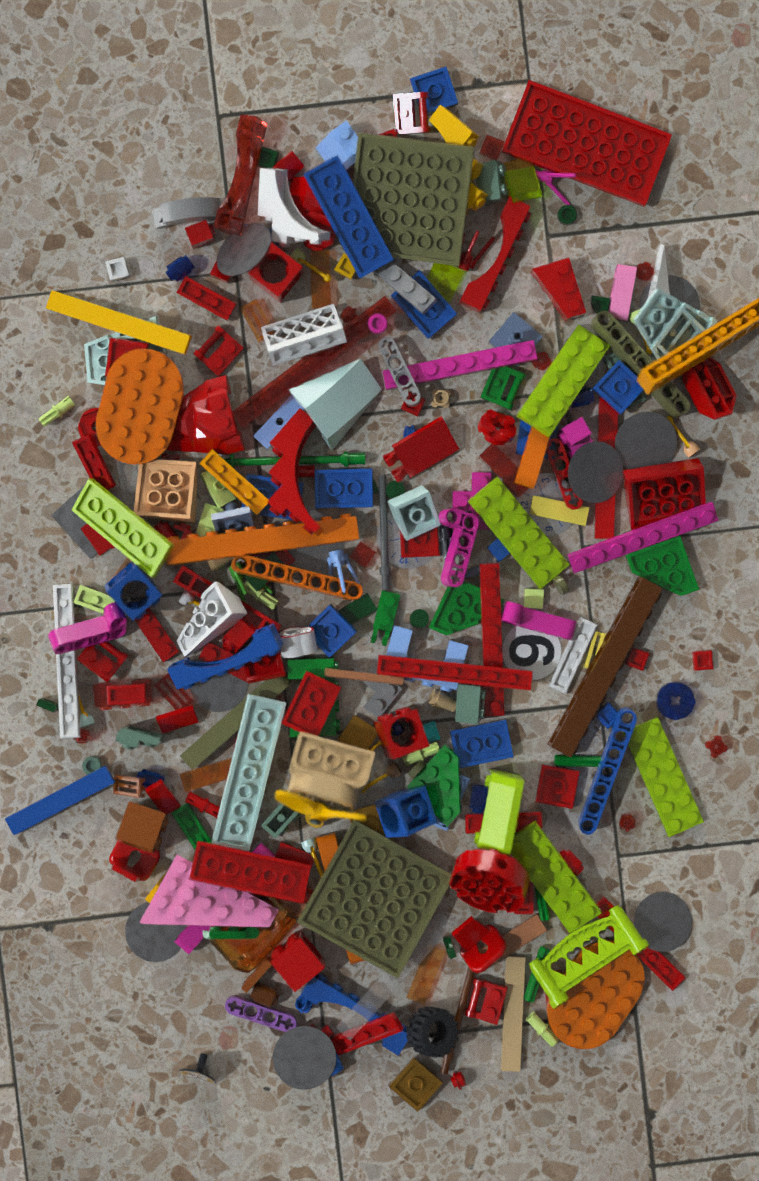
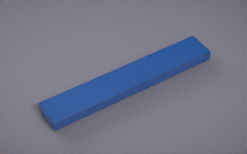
[5,765,115,835]

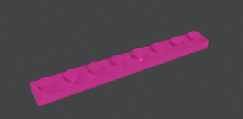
[382,340,537,391]
[567,502,718,573]

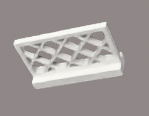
[261,304,347,366]

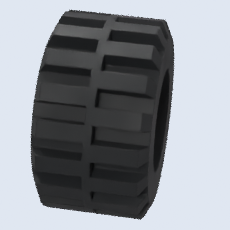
[406,1006,459,1058]

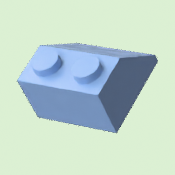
[316,121,358,173]

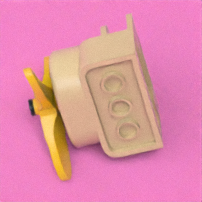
[275,732,375,828]

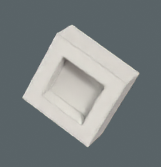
[105,257,130,282]

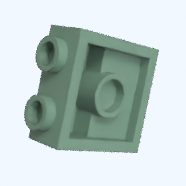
[116,725,164,750]

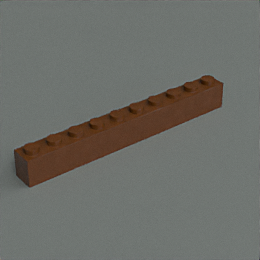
[547,577,663,758]

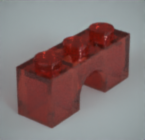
[478,444,529,498]
[93,678,155,711]

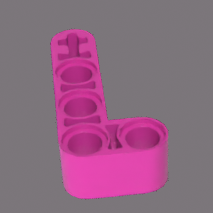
[439,508,479,587]
[48,602,127,654]
[501,602,577,641]

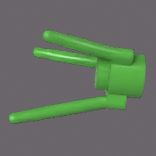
[229,561,273,602]

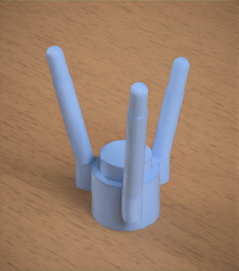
[327,549,360,593]

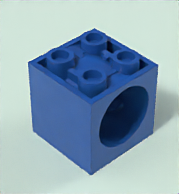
[105,562,162,621]
[374,786,437,838]

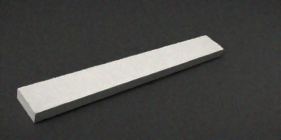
[53,584,81,739]

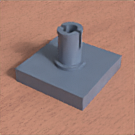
[489,312,543,367]
[211,502,255,534]

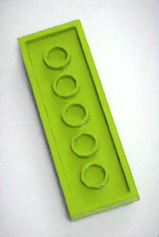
[517,324,610,438]
[467,476,569,589]
[72,478,174,578]
[622,717,704,837]
[511,820,602,933]

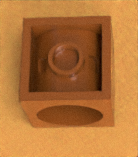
[115,801,169,854]

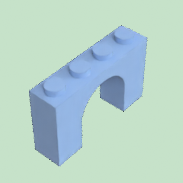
[386,625,469,692]

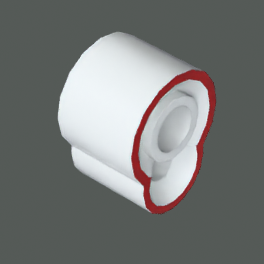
[278,626,318,658]

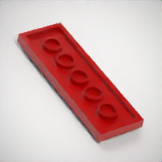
[189,841,311,904]

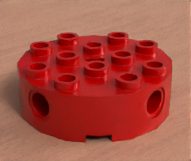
[449,849,530,913]

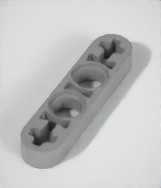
[378,337,421,407]

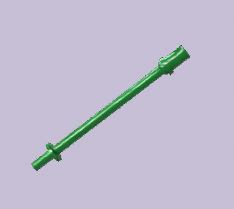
[224,451,365,469]

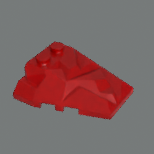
[167,375,245,455]

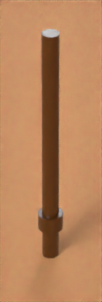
[440,967,475,1074]

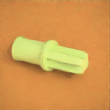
[39,396,76,426]
[244,581,279,609]
[402,742,440,766]
[526,1012,559,1047]

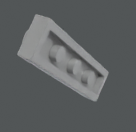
[373,261,437,315]

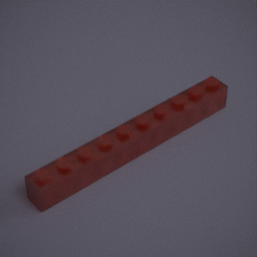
[233,296,397,429]

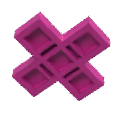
[452,472,491,530]

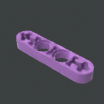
[225,995,297,1032]

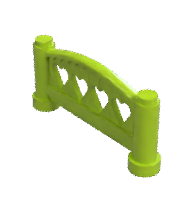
[529,905,650,1009]

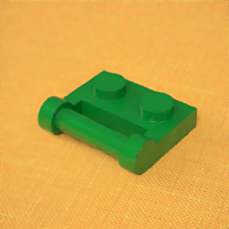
[480,366,526,411]

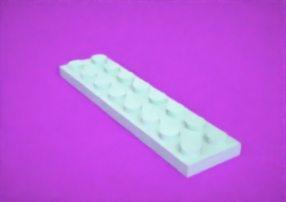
[211,694,286,851]

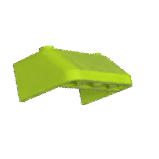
[474,768,524,856]

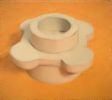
[431,388,451,408]

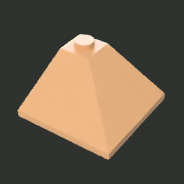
[134,459,197,523]

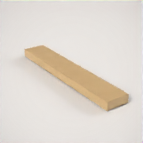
[501,955,525,1072]

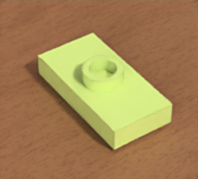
[199,471,236,509]

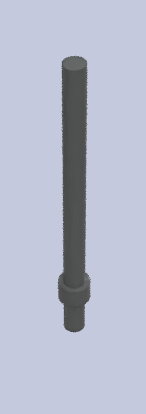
[378,475,391,590]

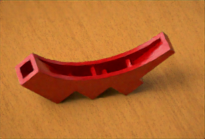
[267,408,323,537]

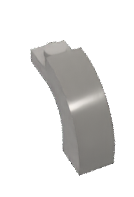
[152,197,223,229]

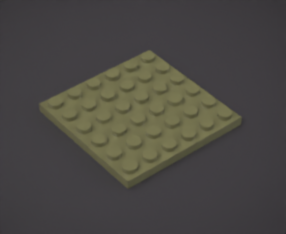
[353,133,475,266]
[297,820,452,978]

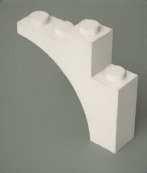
[258,168,330,247]

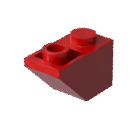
[221,619,255,654]

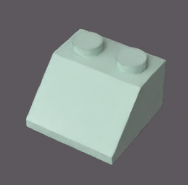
[387,485,441,541]

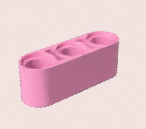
[608,264,637,322]

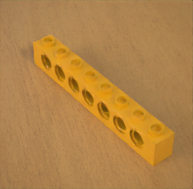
[637,298,759,395]

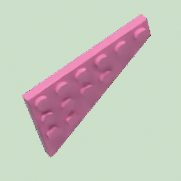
[140,855,278,927]

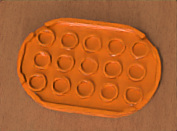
[96,349,184,464]
[546,940,645,1049]

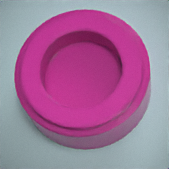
[368,314,388,334]

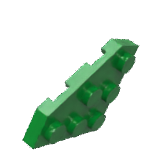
[625,536,699,596]
[428,578,505,636]
[407,745,462,827]

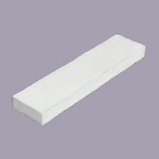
[548,617,598,694]

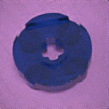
[656,682,695,720]

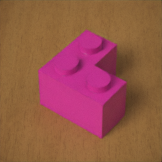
[557,417,593,460]

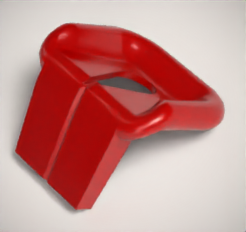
[109,842,160,882]
[451,916,507,973]

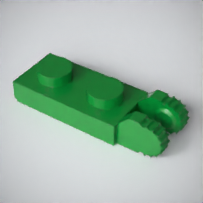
[370,590,400,646]
[203,927,259,939]

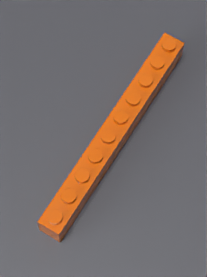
[166,513,359,566]

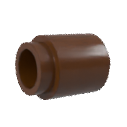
[250,983,280,1008]

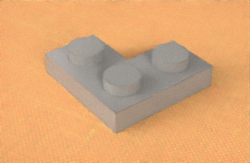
[361,665,402,717]

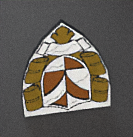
[179,1053,216,1084]

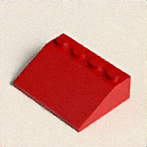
[623,458,706,531]

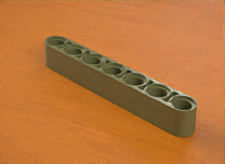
[591,311,690,418]
[180,676,291,770]

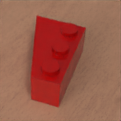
[530,257,586,322]

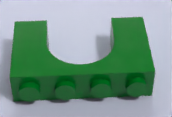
[288,658,340,737]

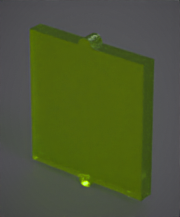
[504,166,543,203]
[427,263,464,302]

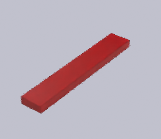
[597,896,686,991]

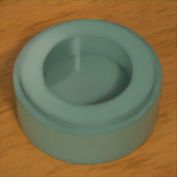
[82,756,102,775]

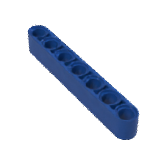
[578,707,637,835]

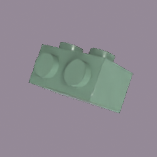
[476,160,509,205]
[455,683,486,724]
[261,803,302,839]

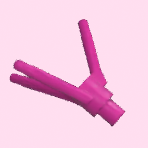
[534,170,576,205]

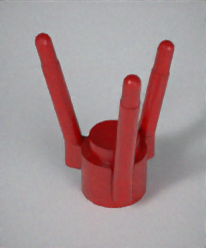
[456,230,495,272]

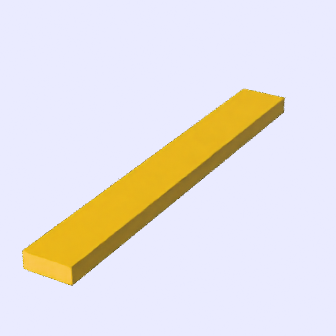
[46,290,192,355]

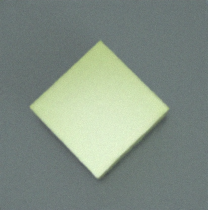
[523,589,544,609]

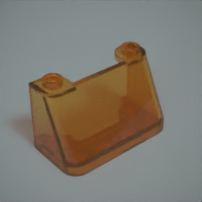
[208,893,299,973]

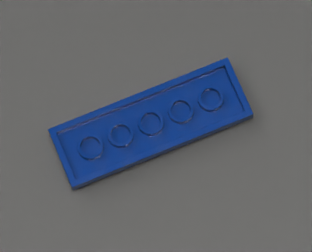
[303,155,394,278]

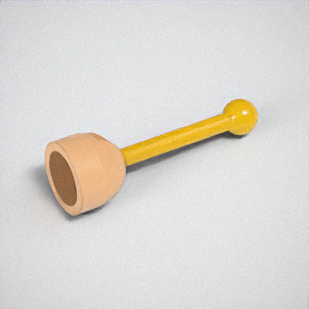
[666,416,700,458]

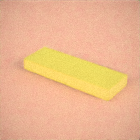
[529,495,590,526]

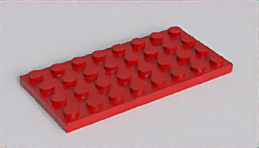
[501,80,672,207]

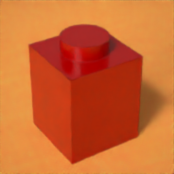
[185,220,216,249]

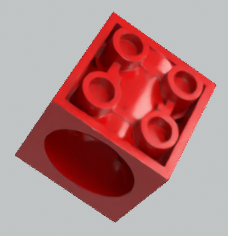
[248,243,304,303]
[373,707,429,759]
[270,930,326,992]

